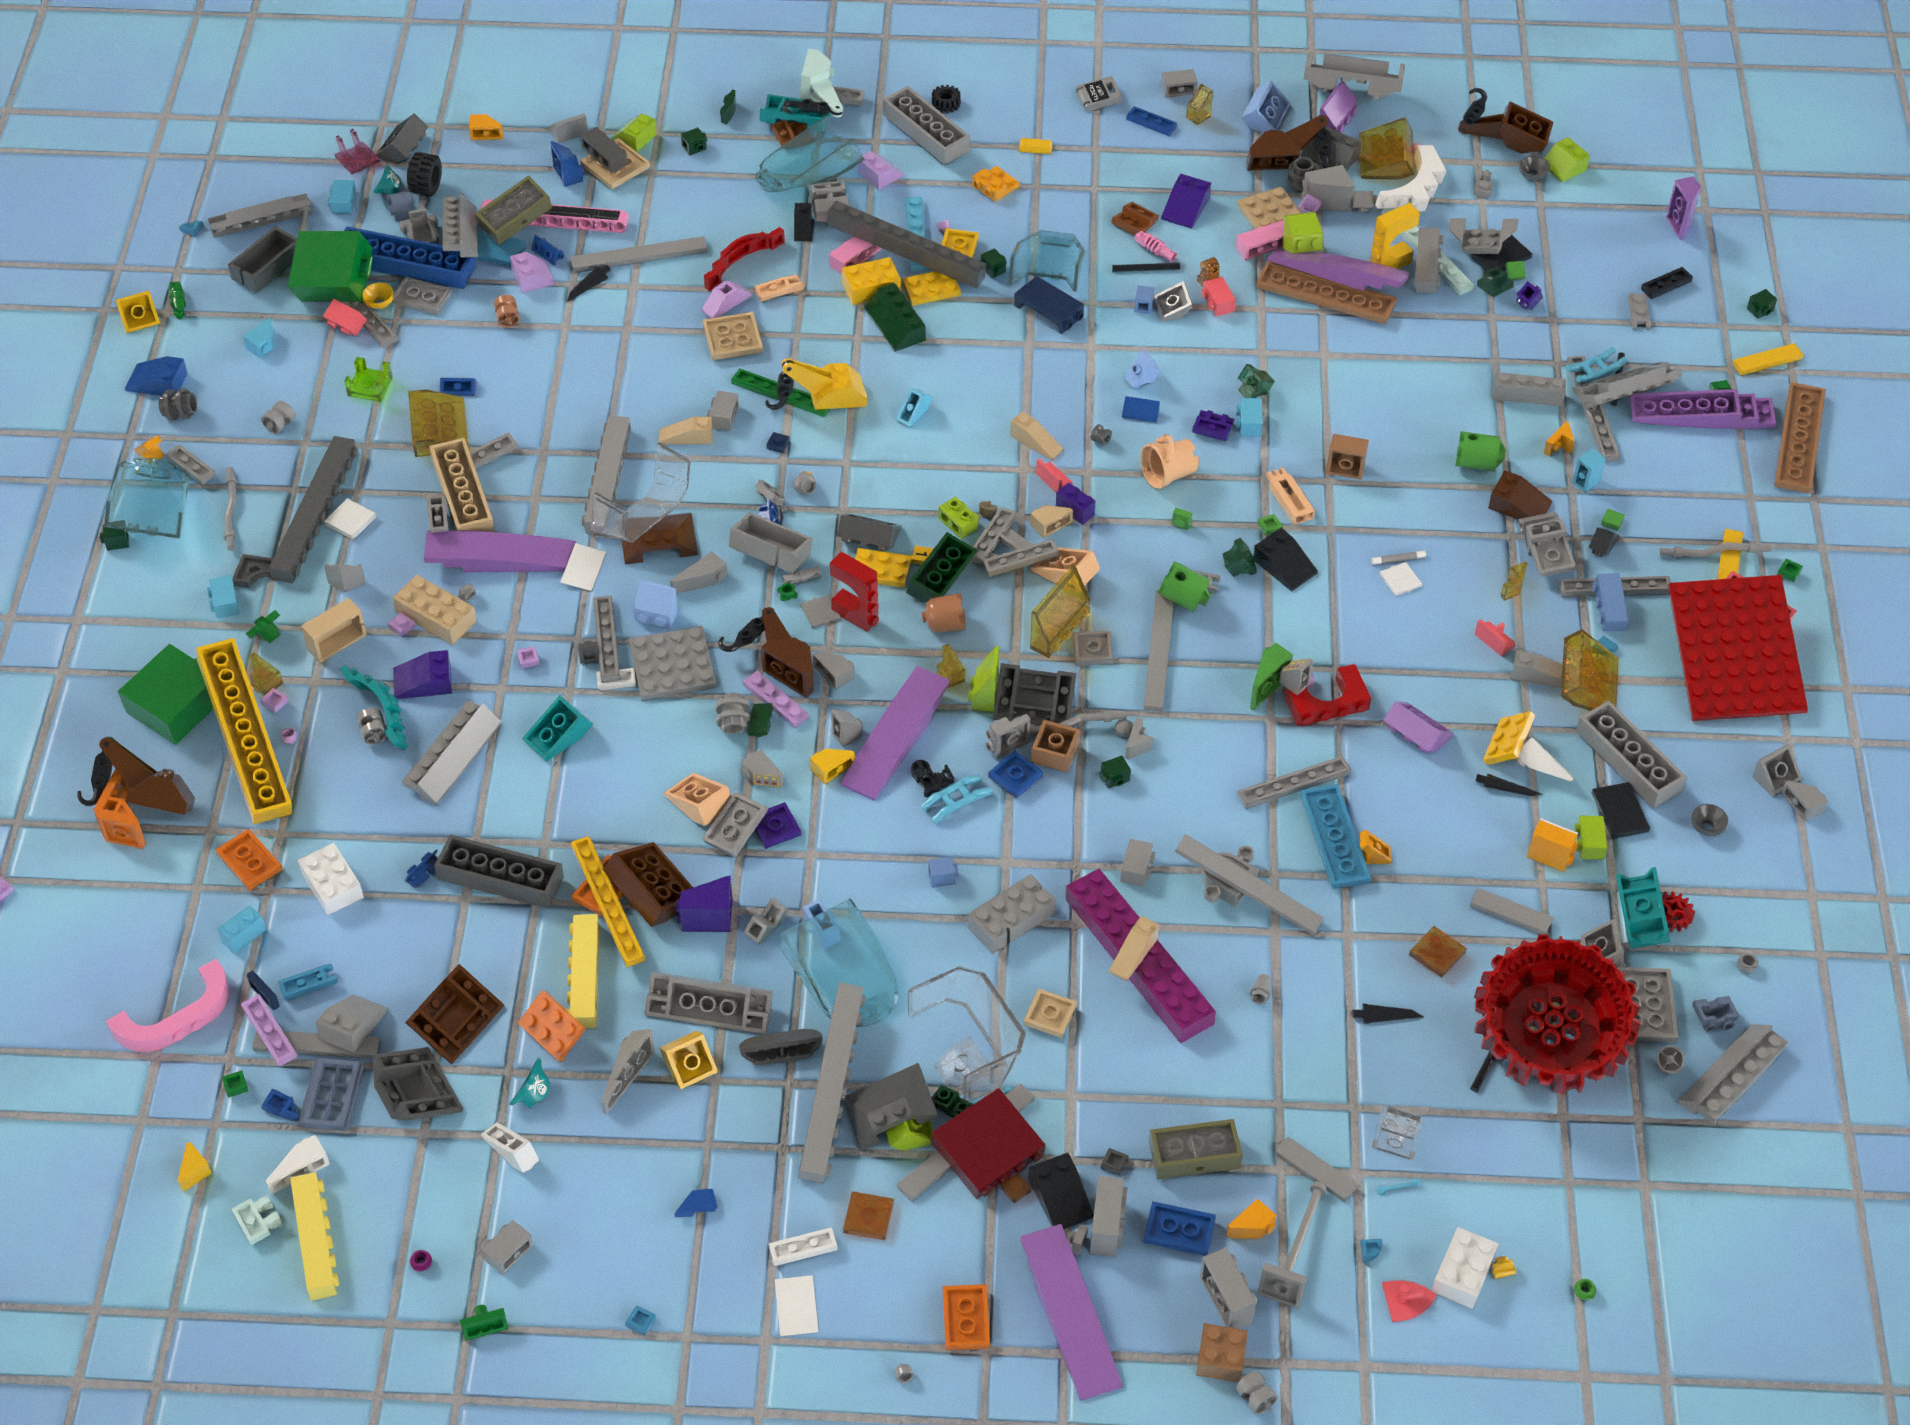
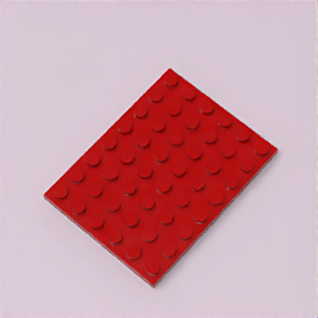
[1668,575,1808,721]

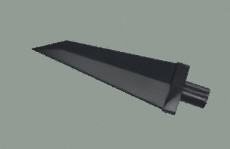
[567,265,611,302]
[1475,773,1542,796]
[1352,1004,1424,1024]

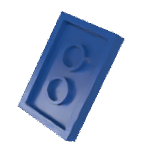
[1143,1201,1216,1256]

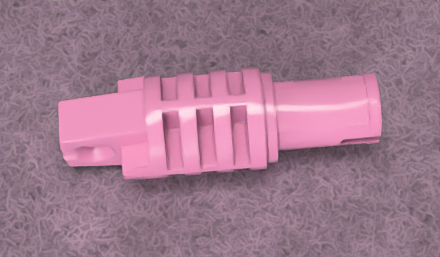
[1134,231,1177,262]

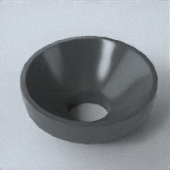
[1519,156,1550,181]
[1691,804,1728,836]

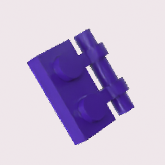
[1192,410,1235,441]

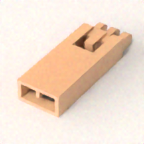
[1266,467,1315,525]

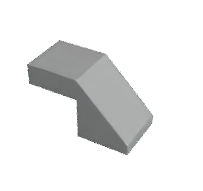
[744,898,789,944]

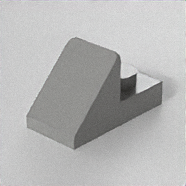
[1125,718,1153,759]

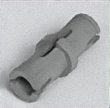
[782,566,821,584]

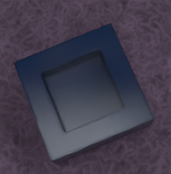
[767,432,790,453]

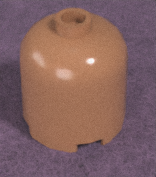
[922,593,966,633]

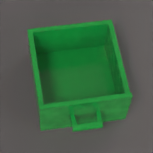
[288,231,373,303]
[117,643,214,745]

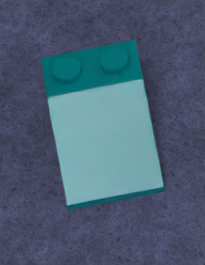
[522,695,593,761]

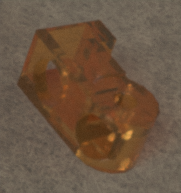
[1197,257,1220,287]

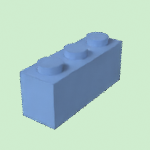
[1592,573,1629,631]

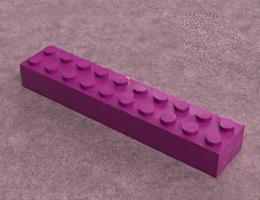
[1065,868,1216,1044]

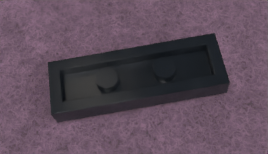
[1641,267,1693,299]

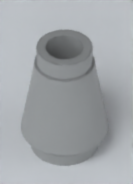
[1250,974,1270,1004]

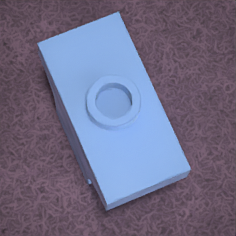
[1125,350,1161,389]

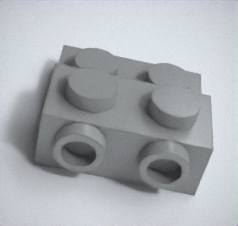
[986,714,1030,759]

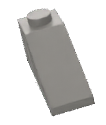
[427,495,448,533]
[670,552,728,594]

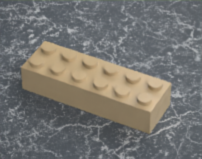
[429,438,494,532]

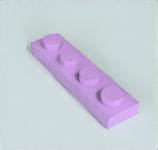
[743,671,809,728]
[241,994,297,1067]

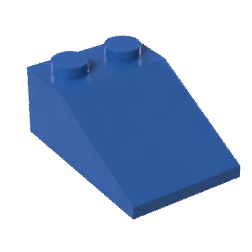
[125,356,188,396]

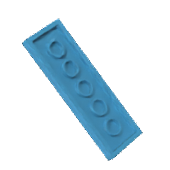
[1300,784,1371,889]

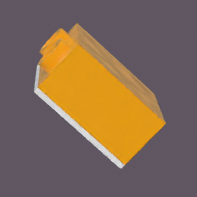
[1527,818,1579,872]

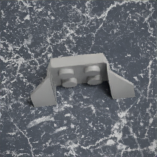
[1449,218,1518,254]

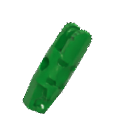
[169,281,186,319]

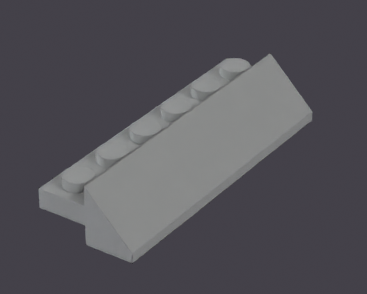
[443,192,478,257]
[207,193,312,238]
[1573,362,1682,409]
[402,700,502,805]
[644,972,773,1034]
[1677,1024,1788,1124]

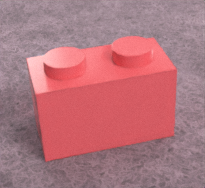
[1201,277,1236,317]
[323,299,367,336]

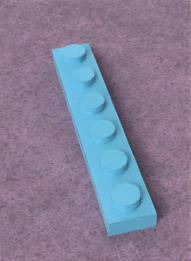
[905,197,927,272]

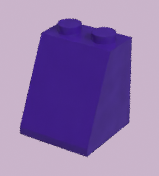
[676,876,733,932]

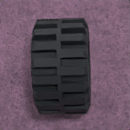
[407,152,442,197]

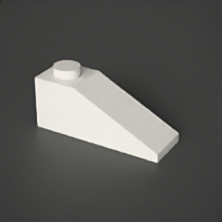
[1516,737,1575,781]
[481,1122,539,1173]
[266,1135,329,1195]

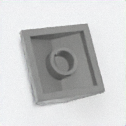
[1154,281,1193,321]

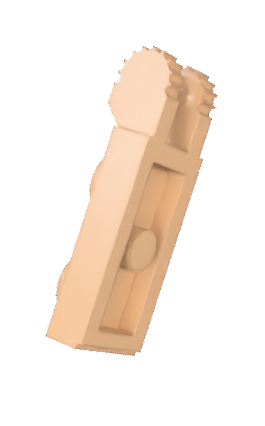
[754,274,804,302]

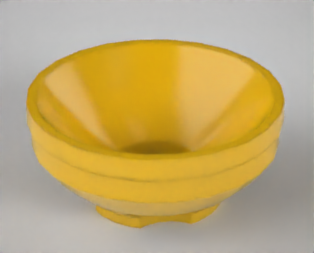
[362,282,394,309]

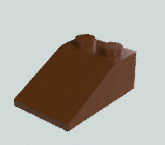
[1488,470,1553,520]

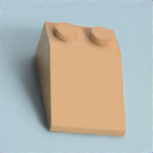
[1030,547,1100,591]
[664,773,731,826]

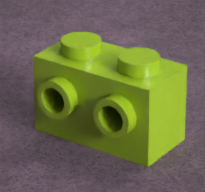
[938,496,979,540]
[1574,815,1607,860]

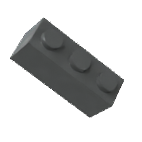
[581,127,627,173]

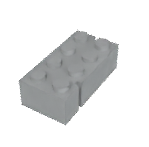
[729,512,813,573]
[967,874,1056,954]

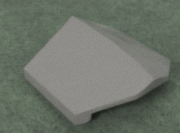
[324,564,365,592]

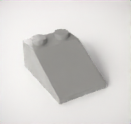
[316,995,388,1053]

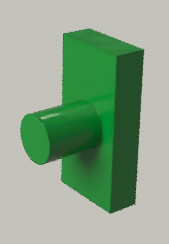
[460,1305,509,1341]

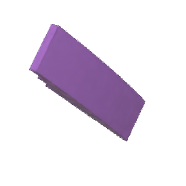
[1268,248,1409,291]
[1629,389,1776,429]
[424,530,576,572]
[840,666,950,801]
[1020,1224,1122,1401]

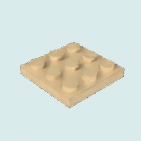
[580,138,650,190]
[1237,187,1301,229]
[702,312,763,361]

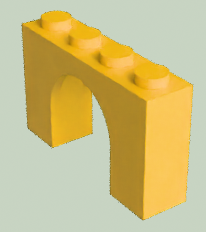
[1370,203,1420,269]

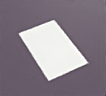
[561,543,606,591]
[775,1275,819,1336]

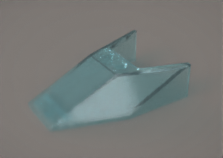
[1008,230,1085,291]

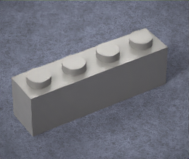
[1415,228,1444,293]
[1492,372,1566,406]

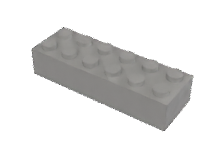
[883,86,970,165]
[1576,701,1687,809]

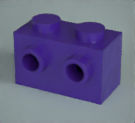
[1056,482,1096,525]

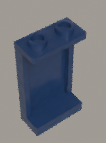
[1014,276,1084,334]

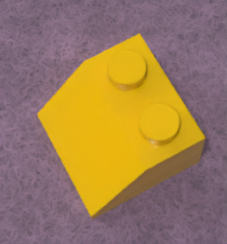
[659,1030,718,1089]

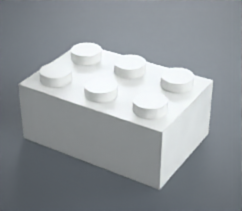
[298,843,364,916]
[1432,1227,1499,1309]

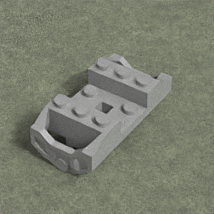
[1304,51,1405,99]

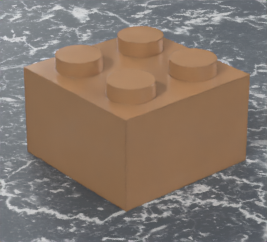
[1326,434,1369,480]
[1031,720,1080,773]
[1196,1323,1248,1382]

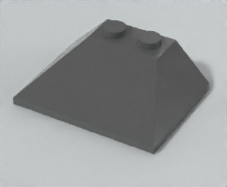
[993,663,1077,726]
[372,1047,463,1121]
[843,1063,938,1151]

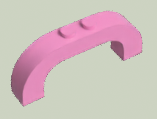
[106,958,229,1052]

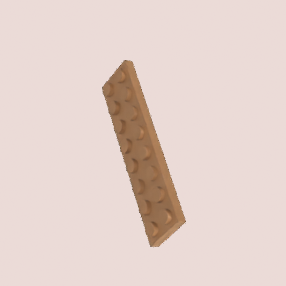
[1256,261,1397,325]
[1774,382,1826,494]

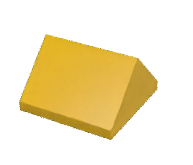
[115,290,160,333]

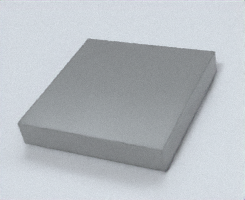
[1073,631,1113,666]

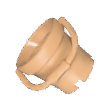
[1140,434,1199,489]

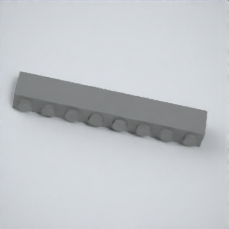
[582,416,631,535]

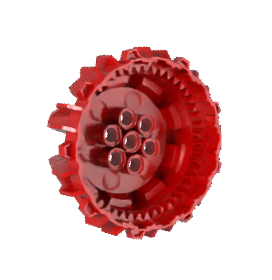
[1474,934,1641,1095]

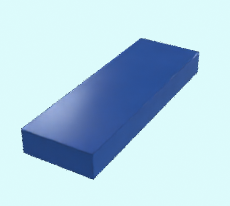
[1126,106,1177,136]

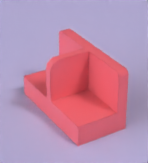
[1475,619,1516,657]

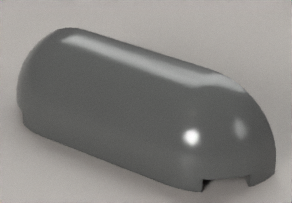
[739,1029,823,1065]

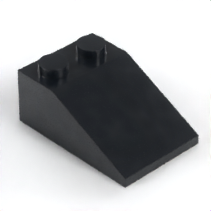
[1253,528,1318,592]
[1028,1153,1094,1229]

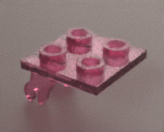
[334,129,380,174]

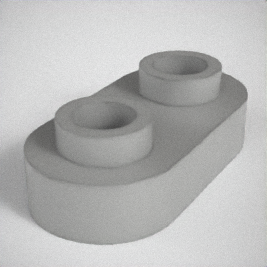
[755,480,786,506]

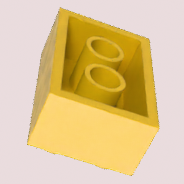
[842,257,901,305]

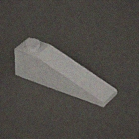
[1511,649,1589,692]
[602,1029,655,1115]

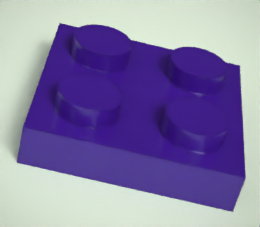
[755,802,801,849]

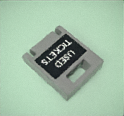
[1076,76,1122,112]

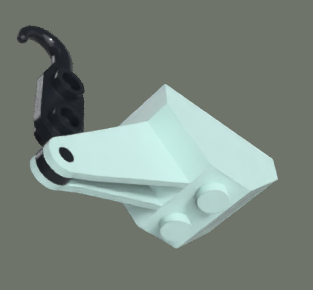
[782,48,843,117]

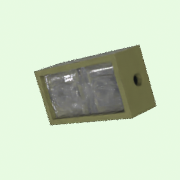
[475,175,552,245]
[1149,1119,1243,1180]

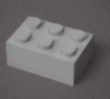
[1090,1176,1128,1257]
[1200,1248,1257,1329]

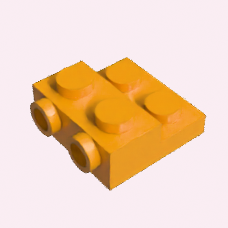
[972,166,1019,202]

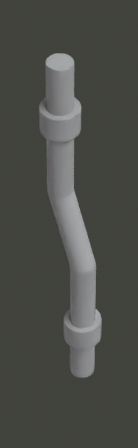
[224,467,237,551]
[1659,542,1772,558]
[1030,710,1127,736]

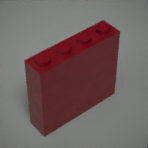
[930,1088,1046,1199]

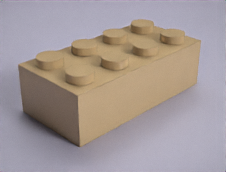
[392,575,477,645]

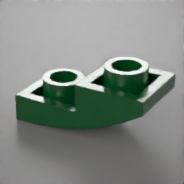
[720,90,736,125]
[748,703,774,737]
[932,1085,973,1118]

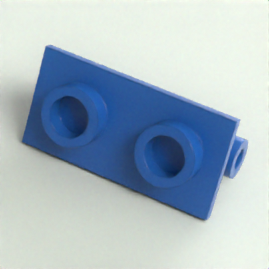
[531,235,565,266]
[759,498,779,524]
[405,849,438,888]

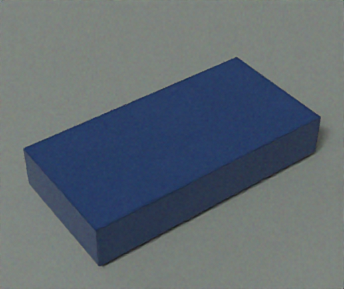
[247,970,280,1010]

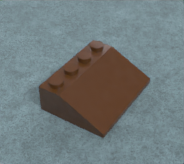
[603,842,693,927]

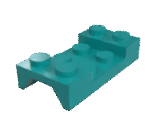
[760,94,831,131]
[1616,867,1671,949]

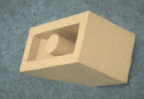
[1030,505,1073,538]

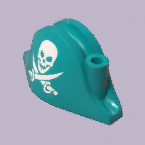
[373,164,402,195]
[509,1057,550,1109]

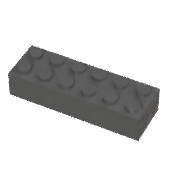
[434,835,564,909]

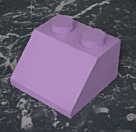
[857,151,904,190]
[510,252,555,293]

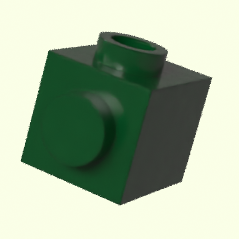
[681,127,708,156]
[980,248,1007,278]
[1747,289,1777,319]
[100,522,129,551]
[1099,755,1131,788]

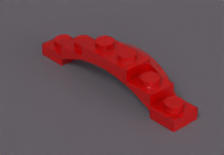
[704,227,785,291]

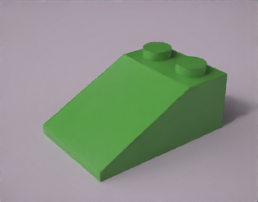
[1250,642,1293,710]

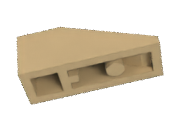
[1010,412,1063,461]
[659,416,713,444]
[1109,915,1159,982]

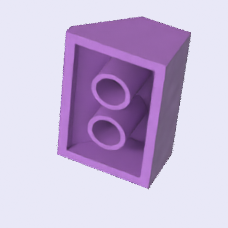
[1319,81,1358,133]
[1666,176,1701,240]
[1383,701,1454,753]

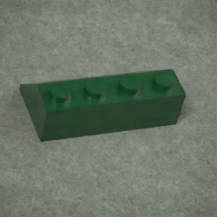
[864,283,926,352]
[906,532,978,602]

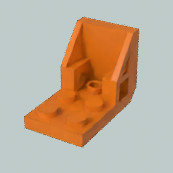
[94,769,146,849]

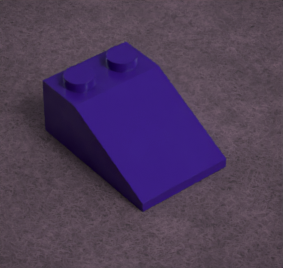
[1161,174,1212,229]
[393,650,452,699]

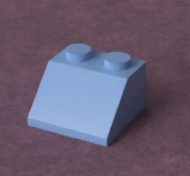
[634,580,678,628]

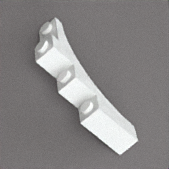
[1375,145,1446,211]

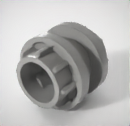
[715,693,750,734]

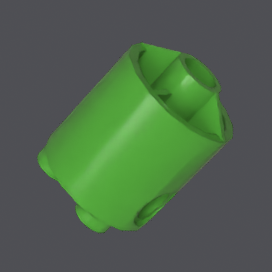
[1455,431,1506,472]
[1157,561,1212,612]

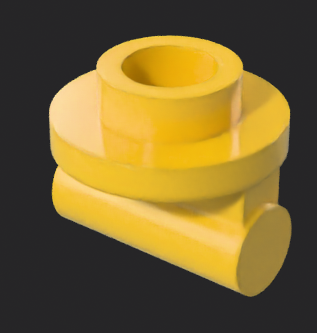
[1491,1256,1516,1279]

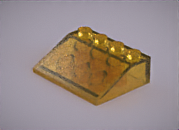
[1359,117,1415,180]
[408,389,469,457]
[1030,565,1091,658]
[1561,629,1619,711]

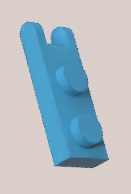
[278,964,338,1001]

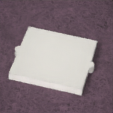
[1379,562,1422,596]

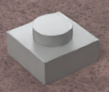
[1070,1224,1088,1255]

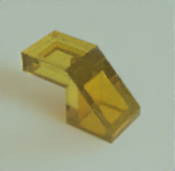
[1501,561,1528,601]

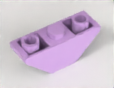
[702,280,752,318]

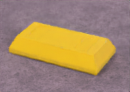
[1018,138,1053,154]

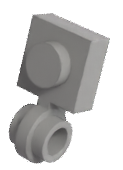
[1473,170,1493,198]

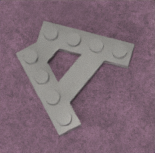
[971,507,1059,577]

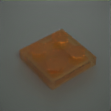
[1409,926,1467,978]
[843,1191,894,1240]

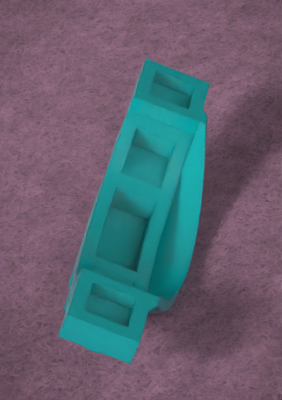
[339,665,409,751]

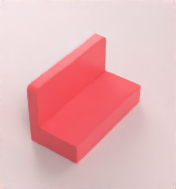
[1036,459,1073,493]

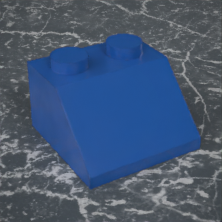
[550,141,584,187]

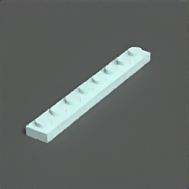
[1381,208,1474,296]

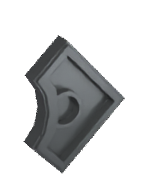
[232,554,273,588]

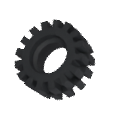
[932,85,961,114]

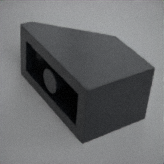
[794,203,812,241]
[1588,527,1620,557]

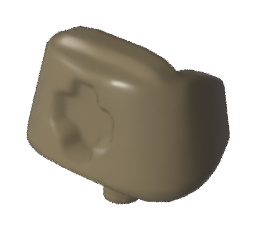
[979,501,998,518]

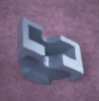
[386,191,415,222]
[1692,996,1739,1032]

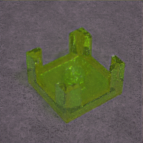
[344,357,393,402]

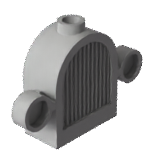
[1203,846,1259,907]

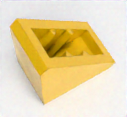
[178,1142,211,1191]

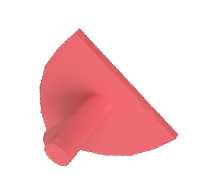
[1382,1280,1437,1322]

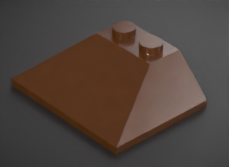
[619,513,698,565]
[405,964,505,1065]

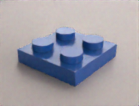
[988,750,1043,798]

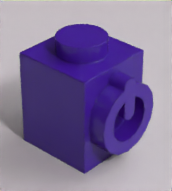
[1516,281,1543,310]

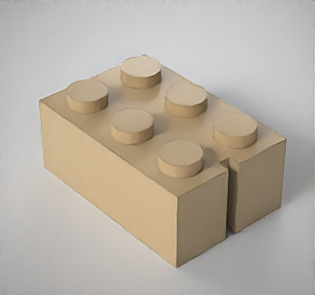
[301,598,367,663]

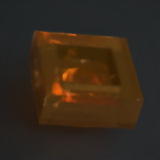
[1001,1173,1031,1203]

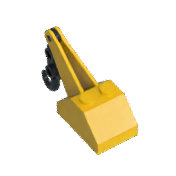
[765,358,868,410]

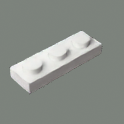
[769,1227,838,1266]

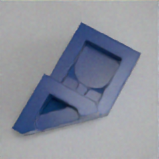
[261,1088,299,1121]
[674,1189,717,1217]

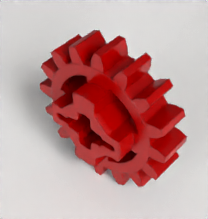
[1662,891,1695,932]

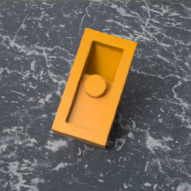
[1544,421,1574,457]
[133,435,164,465]
[1360,830,1392,864]

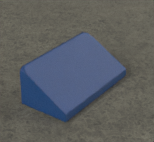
[439,378,477,396]
[1122,396,1160,423]

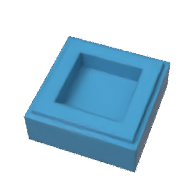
[625,1305,656,1336]

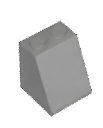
[1301,165,1355,212]

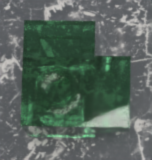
[1477,266,1514,297]
[1238,364,1275,398]
[1222,538,1257,577]

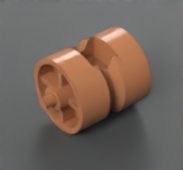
[494,295,520,328]

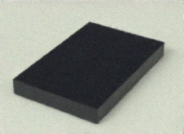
[1471,235,1532,277]
[1591,782,1650,839]

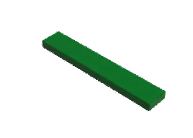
[731,368,830,417]

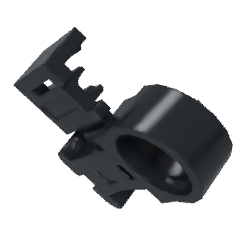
[911,760,954,797]

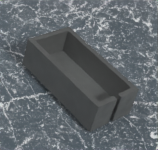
[228,226,297,293]

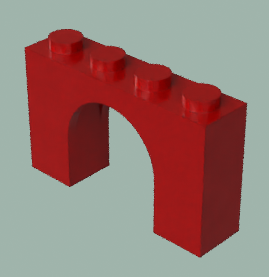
[830,551,879,632]
[1282,664,1371,726]

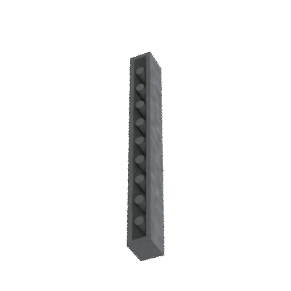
[827,201,986,288]
[269,436,358,583]

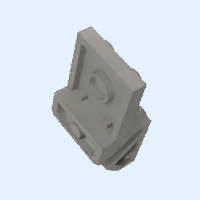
[806,176,849,223]
[1518,512,1576,577]

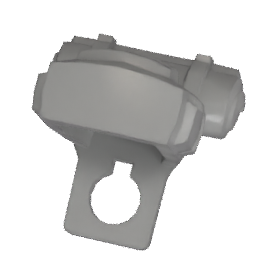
[399,208,439,244]

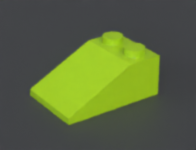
[968,646,1000,712]

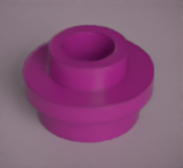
[410,1250,432,1272]

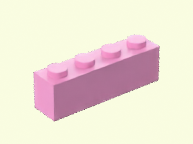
[1236,220,1284,260]
[829,236,882,274]

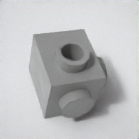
[1352,191,1376,212]

